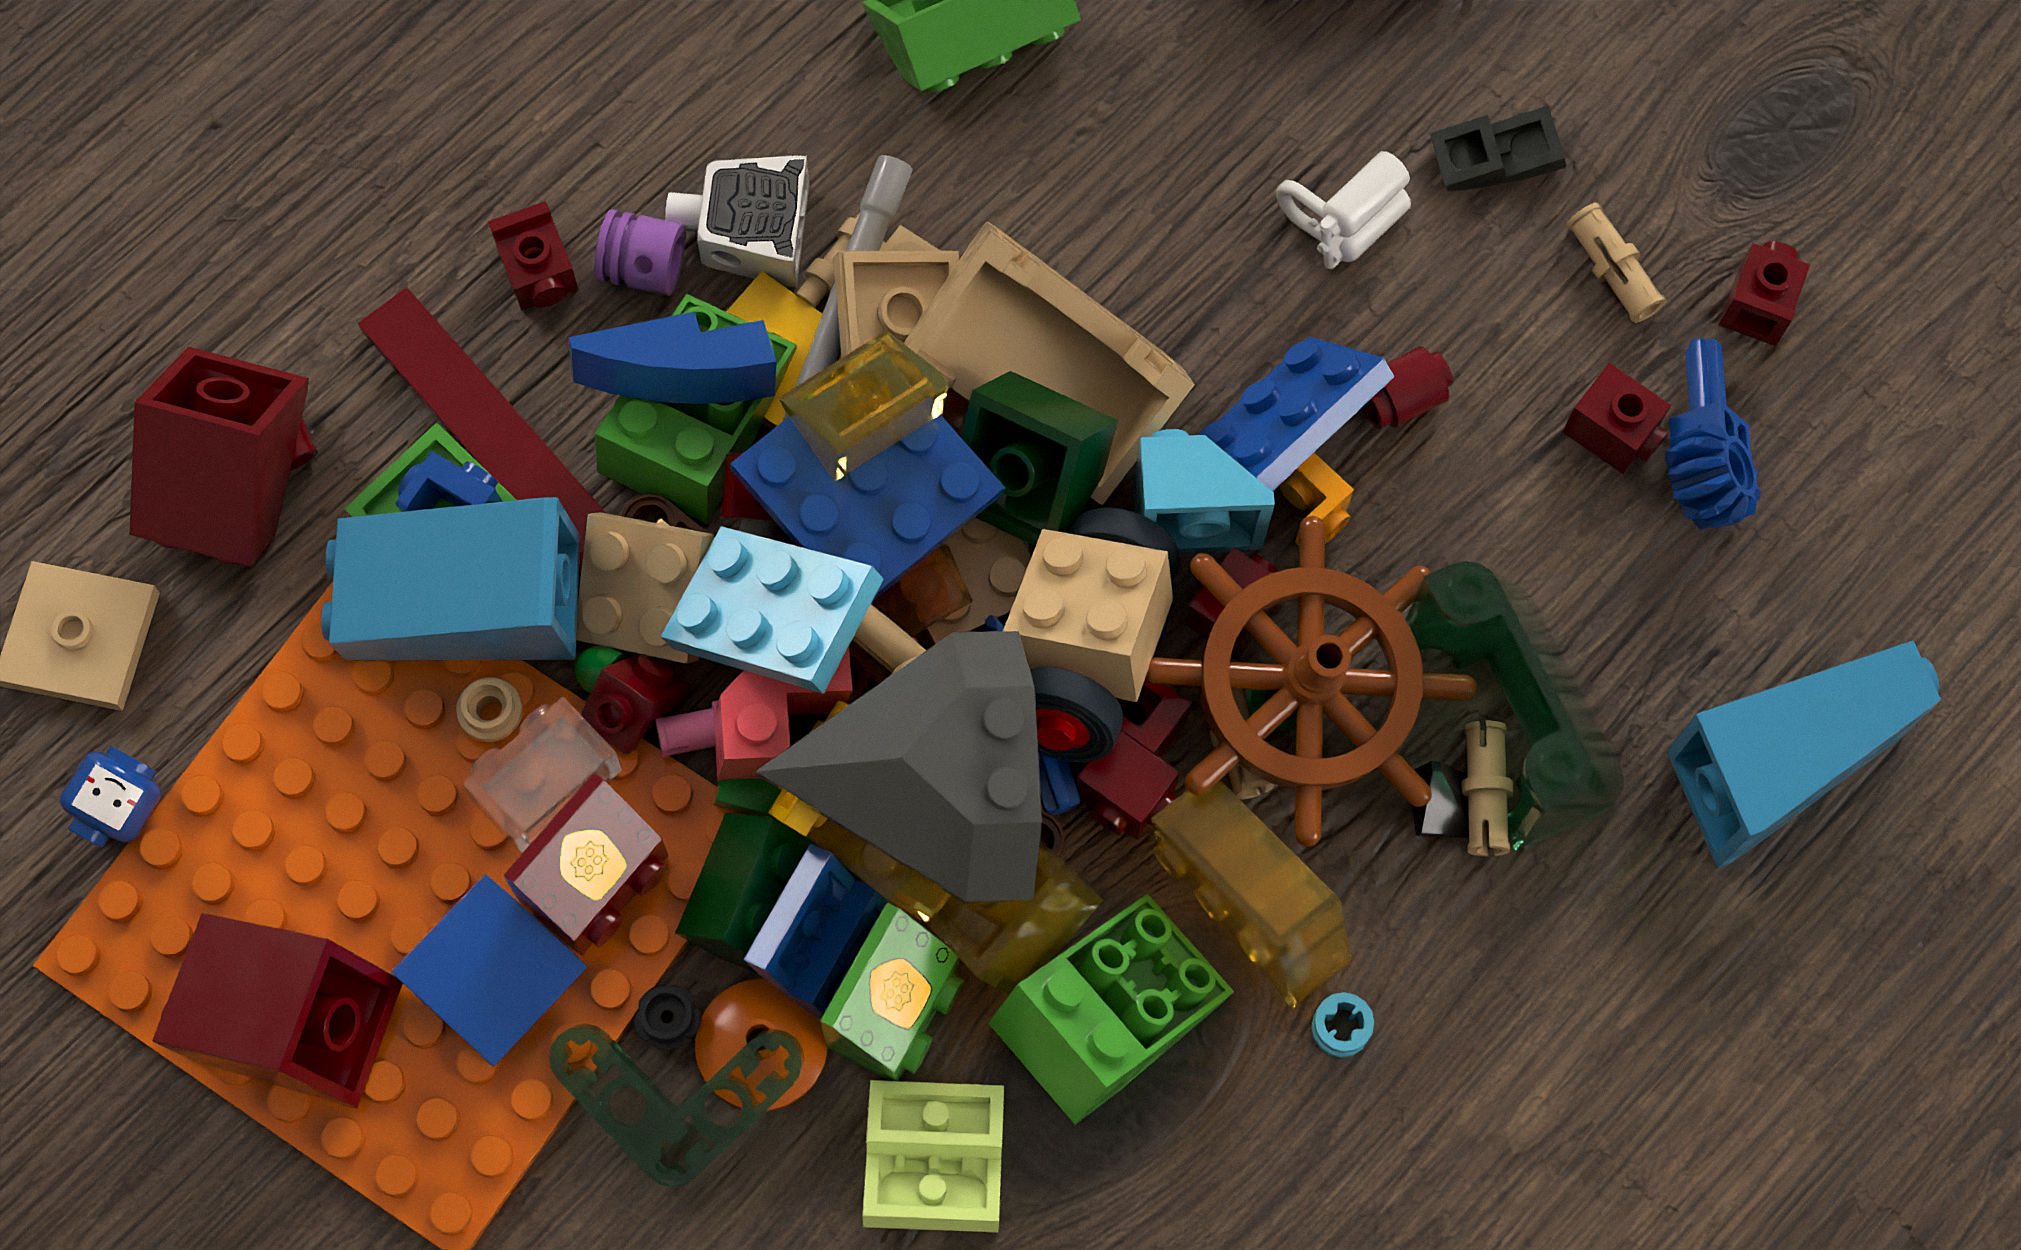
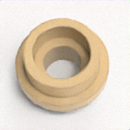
[456,677,523,742]

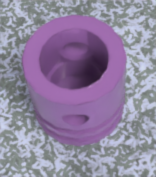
[594,209,686,296]

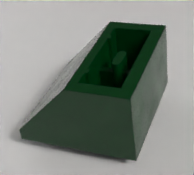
[675,813,865,973]

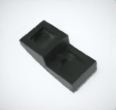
[1430,105,1567,191]

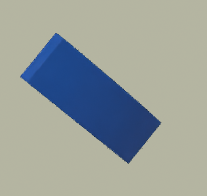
[568,312,776,404]

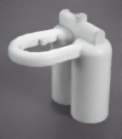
[1276,151,1411,269]

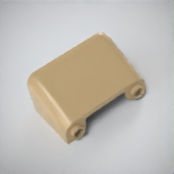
[898,222,1195,505]

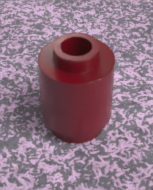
[1362,346,1453,429]

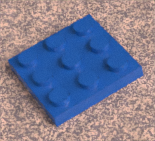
[731,345,1005,603]

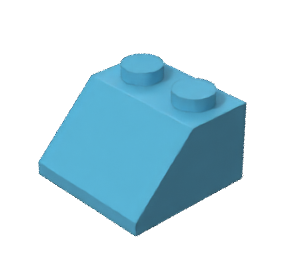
[1133,429,1275,553]

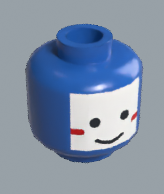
[59,746,162,848]

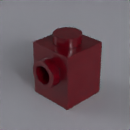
[1562,363,1671,474]
[1076,730,1180,840]

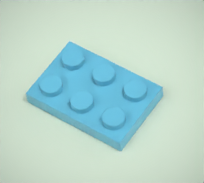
[661,526,884,694]

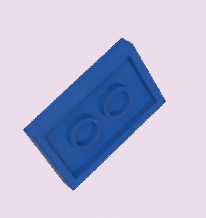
[1199,336,1394,491]

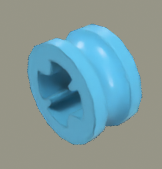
[1311,992,1374,1058]

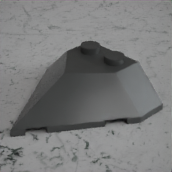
[754,631,1042,903]

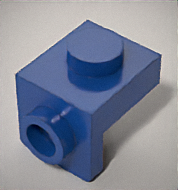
[396,451,503,512]

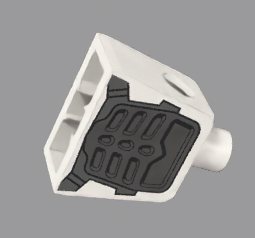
[665,155,809,288]

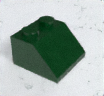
[961,371,1118,546]

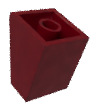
[129,347,309,567]
[152,913,403,1109]

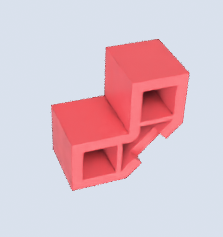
[714,646,852,781]

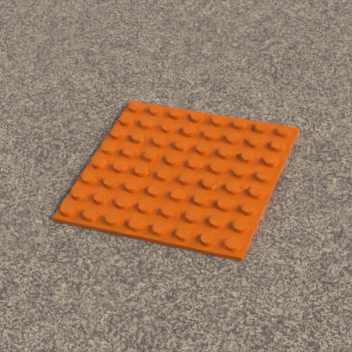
[33,582,748,1250]

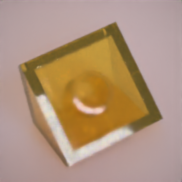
[779,330,949,481]

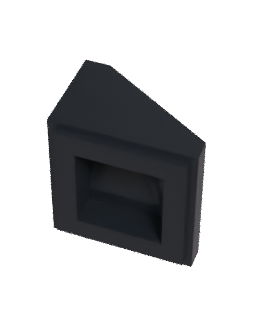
[1411,761,1469,838]

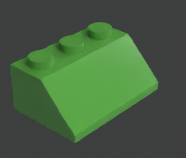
[862,0,1081,92]

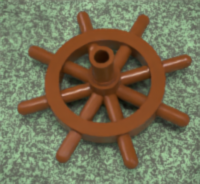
[1145,516,1477,847]

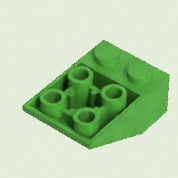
[595,294,797,524]
[988,894,1234,1125]

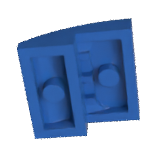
[744,844,890,1019]
[390,874,587,1067]

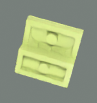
[863,1080,1004,1233]

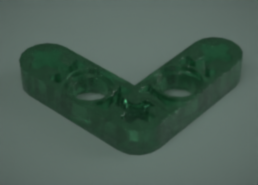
[549,1023,805,1188]

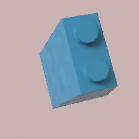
[321,497,581,660]
[1667,641,1941,869]

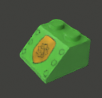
[820,902,965,1081]

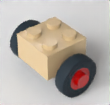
[1003,508,1179,762]

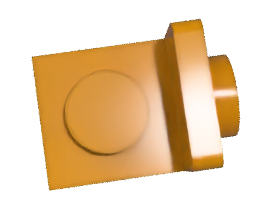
[1279,453,1354,546]

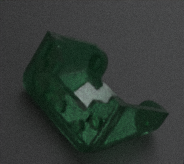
[1405,561,1624,852]

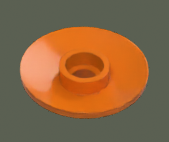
[695,979,828,1111]

